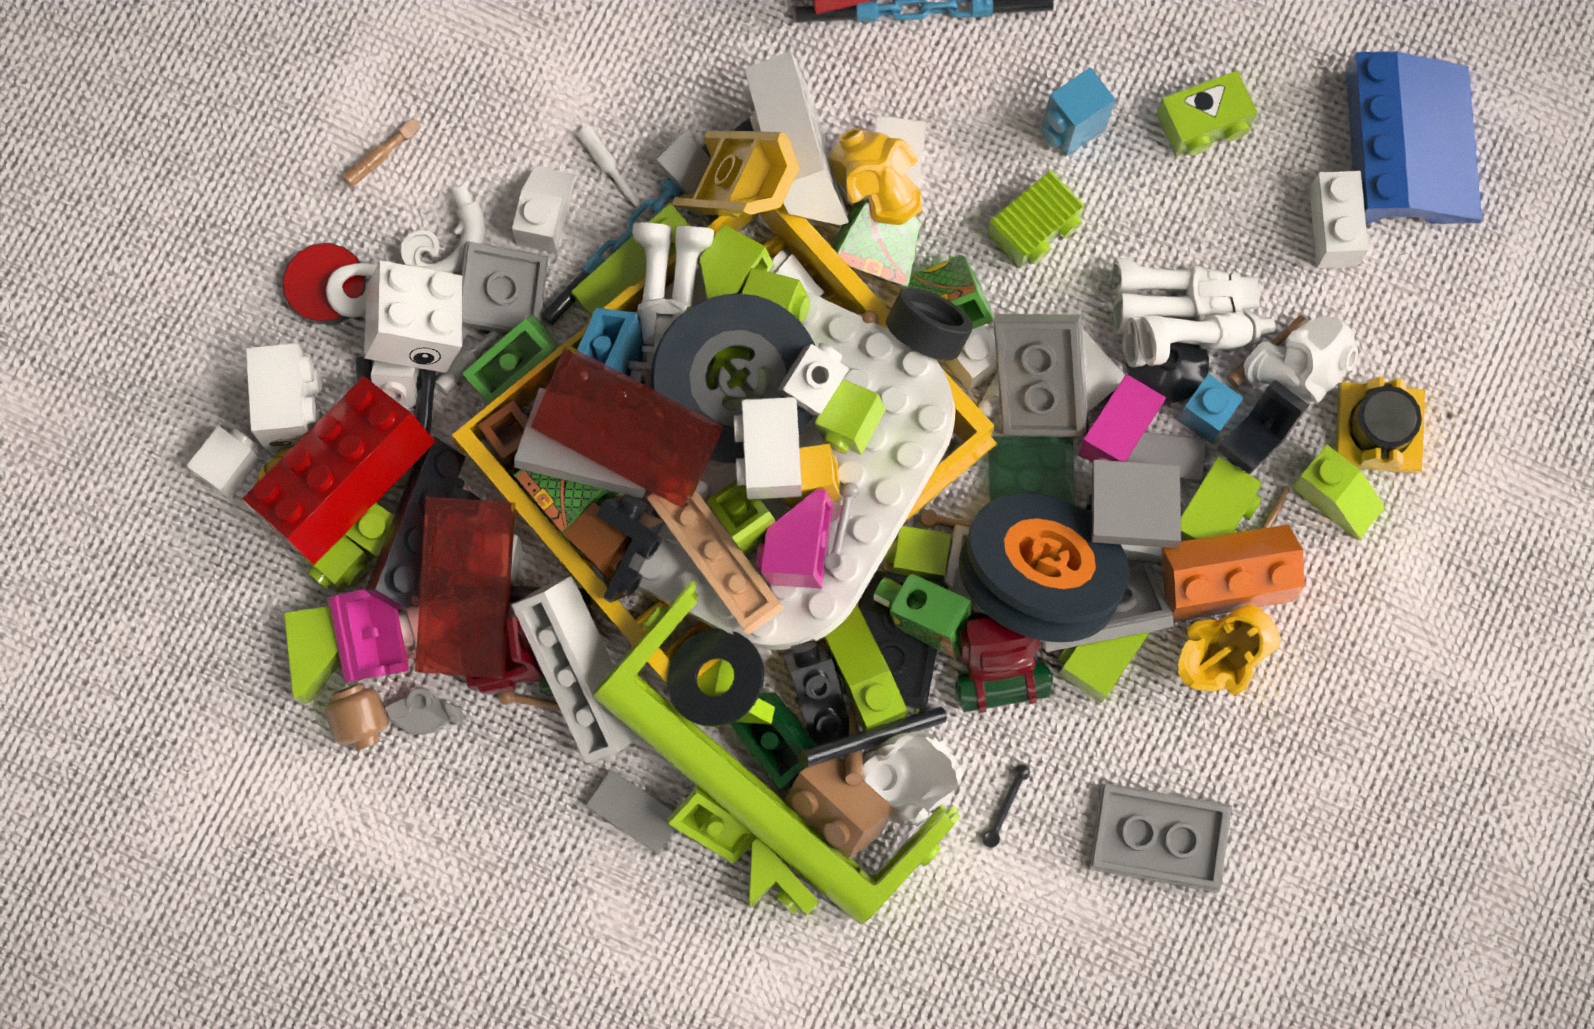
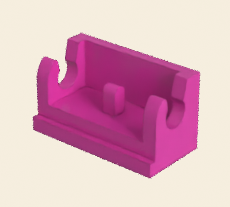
[1078,374,1166,462]
[329,589,409,683]

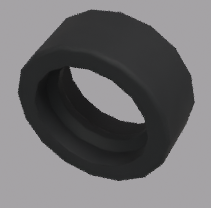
[886,288,973,361]

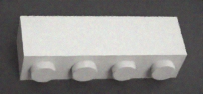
[512,576,640,763]

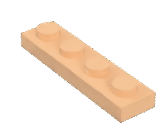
[647,472,784,635]

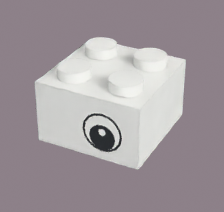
[364,260,462,373]
[246,343,323,453]

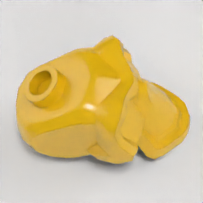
[828,128,922,225]
[1178,604,1281,696]

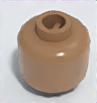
[324,683,389,751]

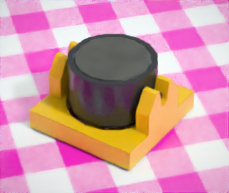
[1335,376,1425,474]

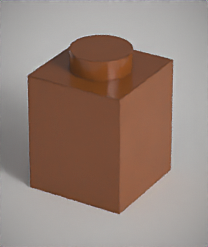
[478,400,528,471]
[563,502,632,580]

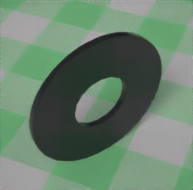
[667,629,765,727]

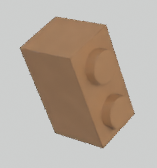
[784,758,895,860]

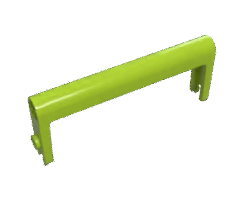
[592,579,961,925]

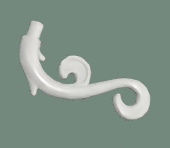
[326,185,486,318]

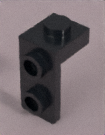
[1217,380,1309,474]
[596,494,665,603]
[782,641,849,746]

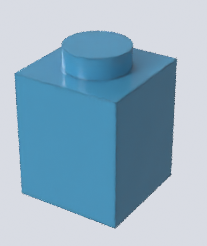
[1177,374,1244,444]

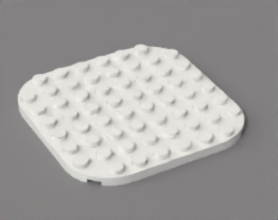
[558,268,955,650]

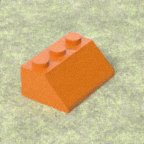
[1161,524,1304,622]

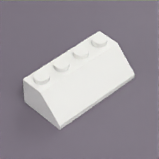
[742,51,849,225]

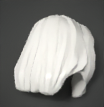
[863,731,963,826]

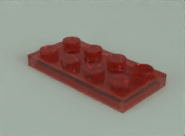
[531,346,723,508]
[415,497,516,678]

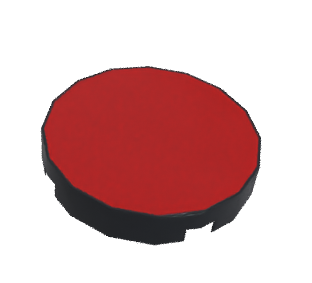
[282,243,367,326]

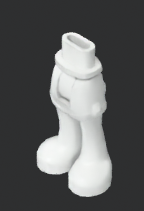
[632,222,714,364]
[1111,257,1259,335]
[1122,312,1276,367]

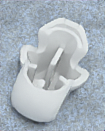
[1244,317,1358,404]

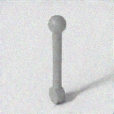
[824,482,858,572]

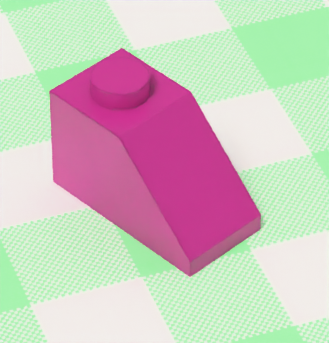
[756,489,834,589]

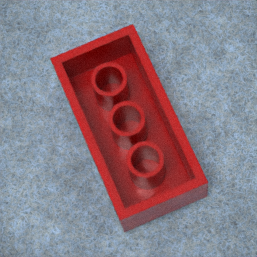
[242,376,436,565]

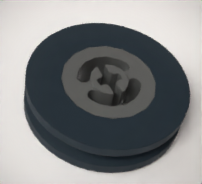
[650,294,815,463]

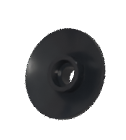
[1125,342,1209,403]

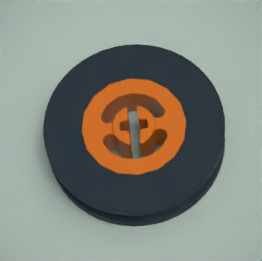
[959,493,1130,642]

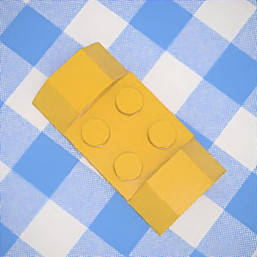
[672,130,799,217]

